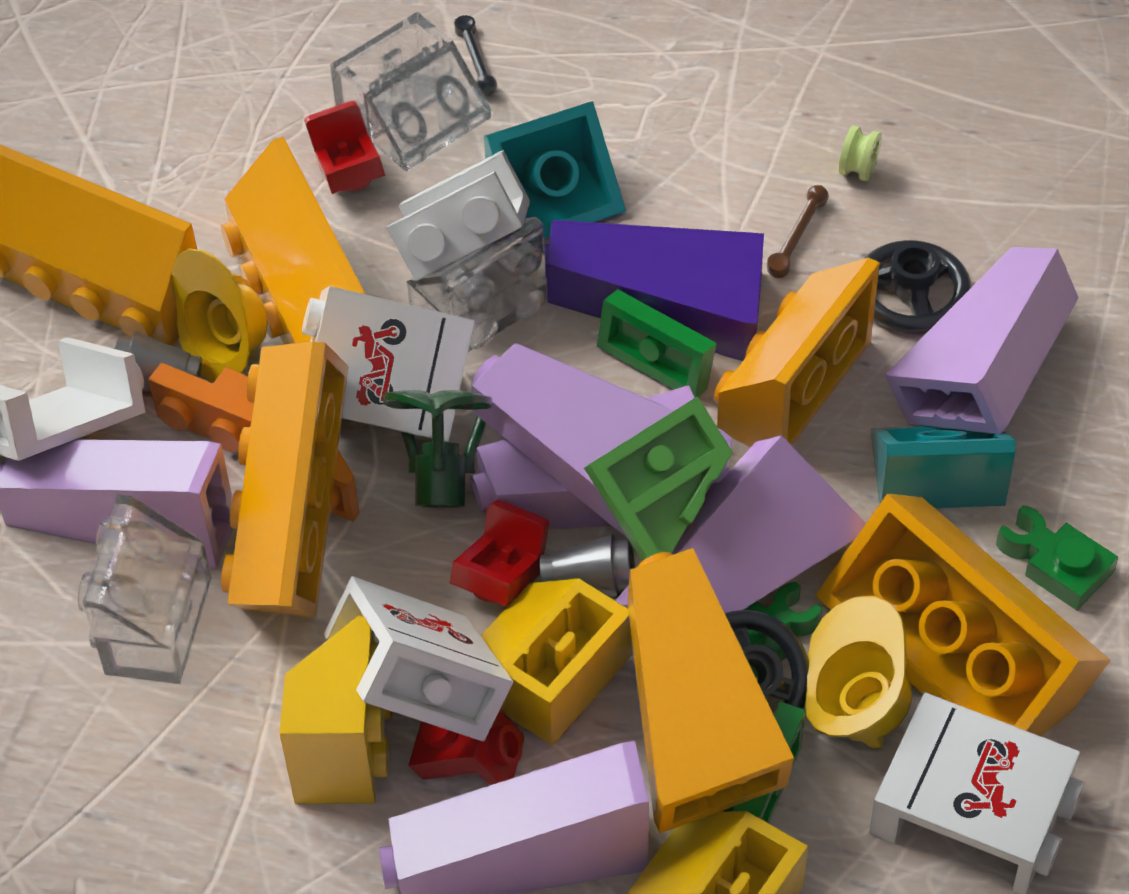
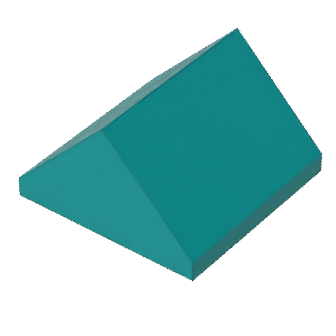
[484,101,626,246]
[871,426,1016,508]

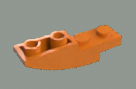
[148,362,360,522]

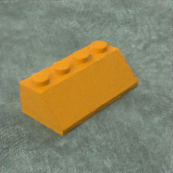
[221,136,365,345]
[0,144,197,346]
[221,341,349,618]
[815,494,1111,736]

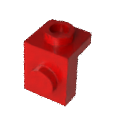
[304,100,386,194]
[449,499,550,607]
[408,710,524,785]

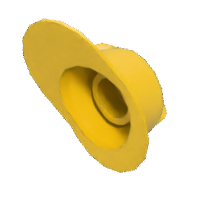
[172,248,268,382]
[805,596,912,749]

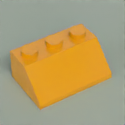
[713,258,880,447]

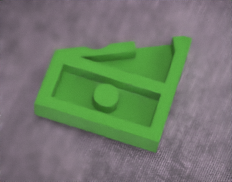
[584,396,733,561]

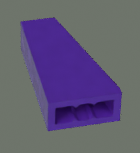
[536,220,764,361]

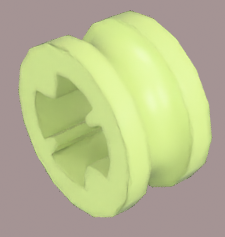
[838,125,882,181]

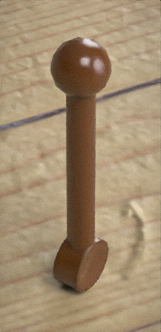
[767,185,829,278]

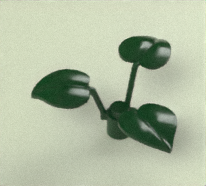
[383,390,492,508]

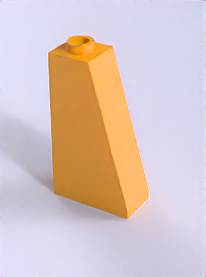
[627,548,794,834]

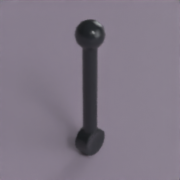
[454,15,497,96]

